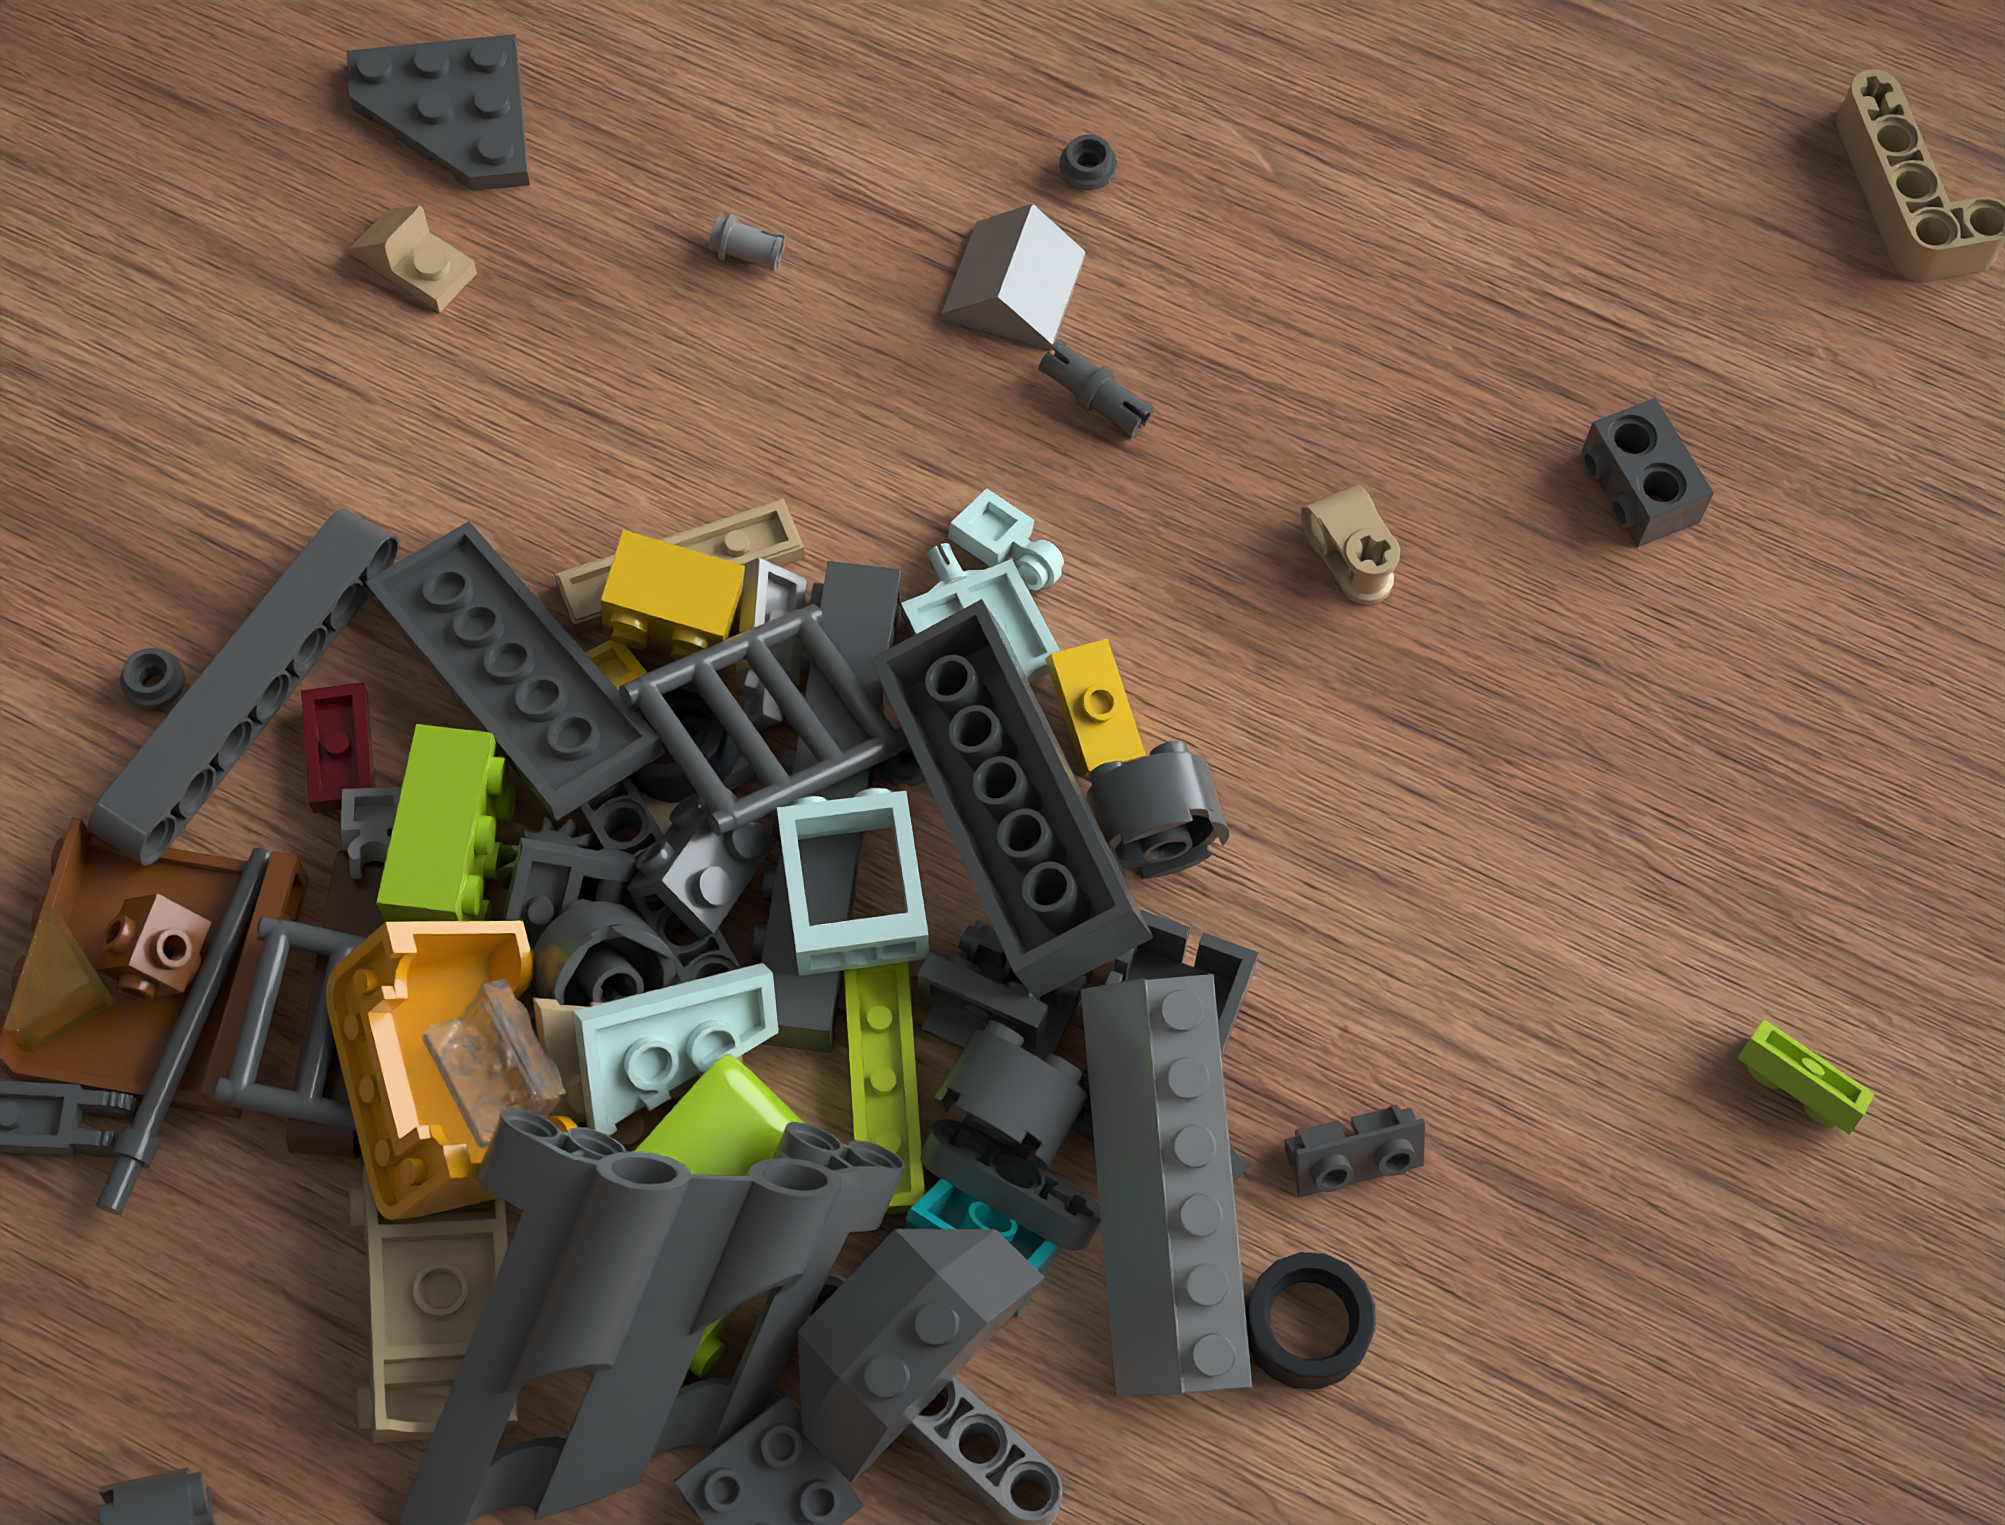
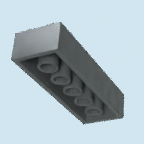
[871,599,1153,999]

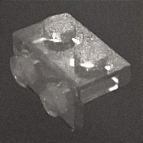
[422,978,566,1148]

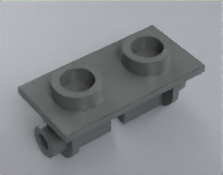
[1284,1104,1425,1198]

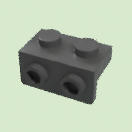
[627,787,777,937]

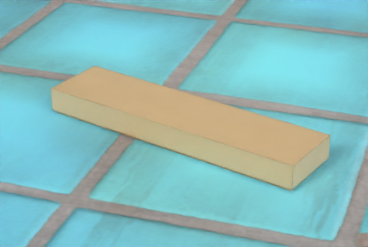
[555,498,805,634]

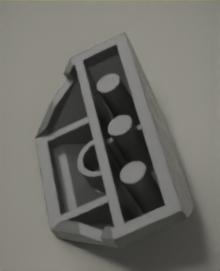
[798,1229,1046,1483]

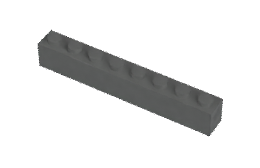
[752,561,901,1053]

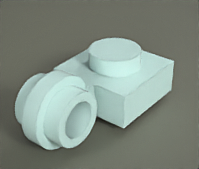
[948,488,1064,590]

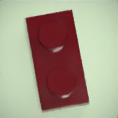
[301,682,375,813]

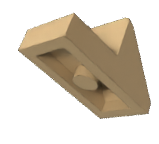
[349,205,477,313]

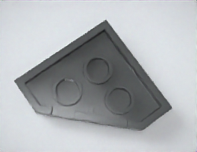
[346,34,530,191]

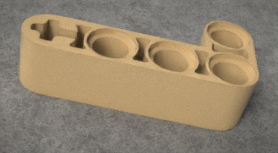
[1836,69,2005,282]

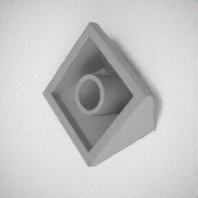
[941,203,1086,351]

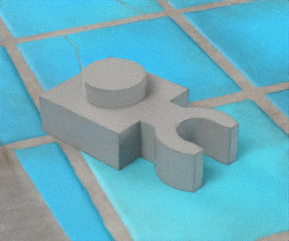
[341,787,402,879]

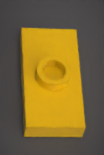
[1045,638,1146,776]

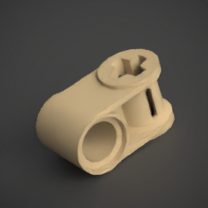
[1300,484,1400,605]

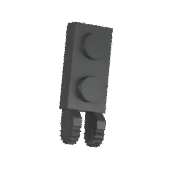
[0,1081,137,1157]

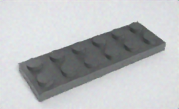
[365,521,665,821]

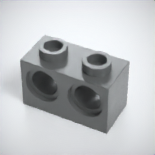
[1581,398,1714,547]

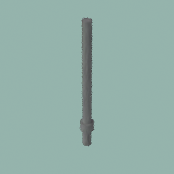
[96,848,271,1215]

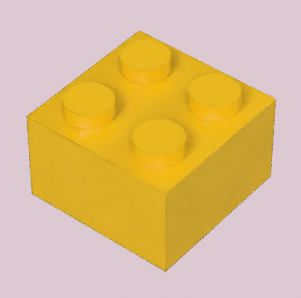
[601,530,745,660]

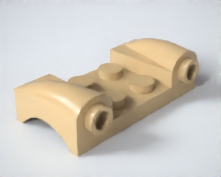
[349,1163,518,1443]

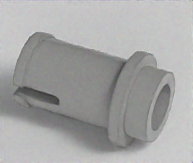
[709,214,786,271]

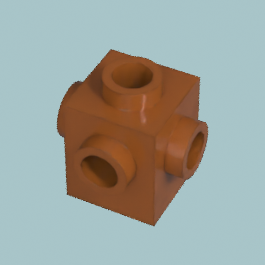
[96,893,211,1002]

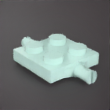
[901,543,1060,683]

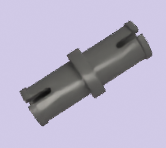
[1038,339,1154,438]

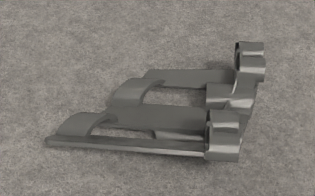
[399,1108,905,1525]

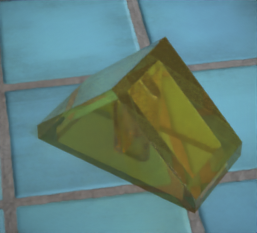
[3,906,116,1053]

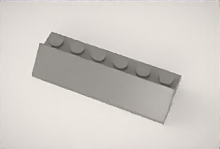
[1081,974,1252,1396]

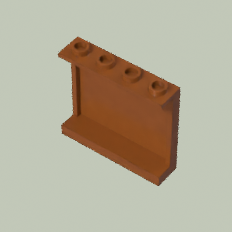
[0,817,309,1119]

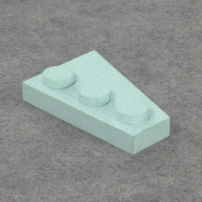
[573,963,779,1136]

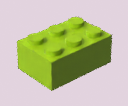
[377,724,516,922]

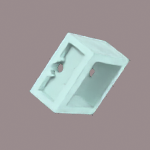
[777,788,929,976]

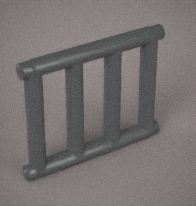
[619,604,911,836]
[212,916,367,1132]

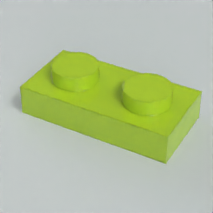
[1737,1019,1875,1135]

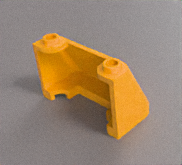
[326,921,577,1220]

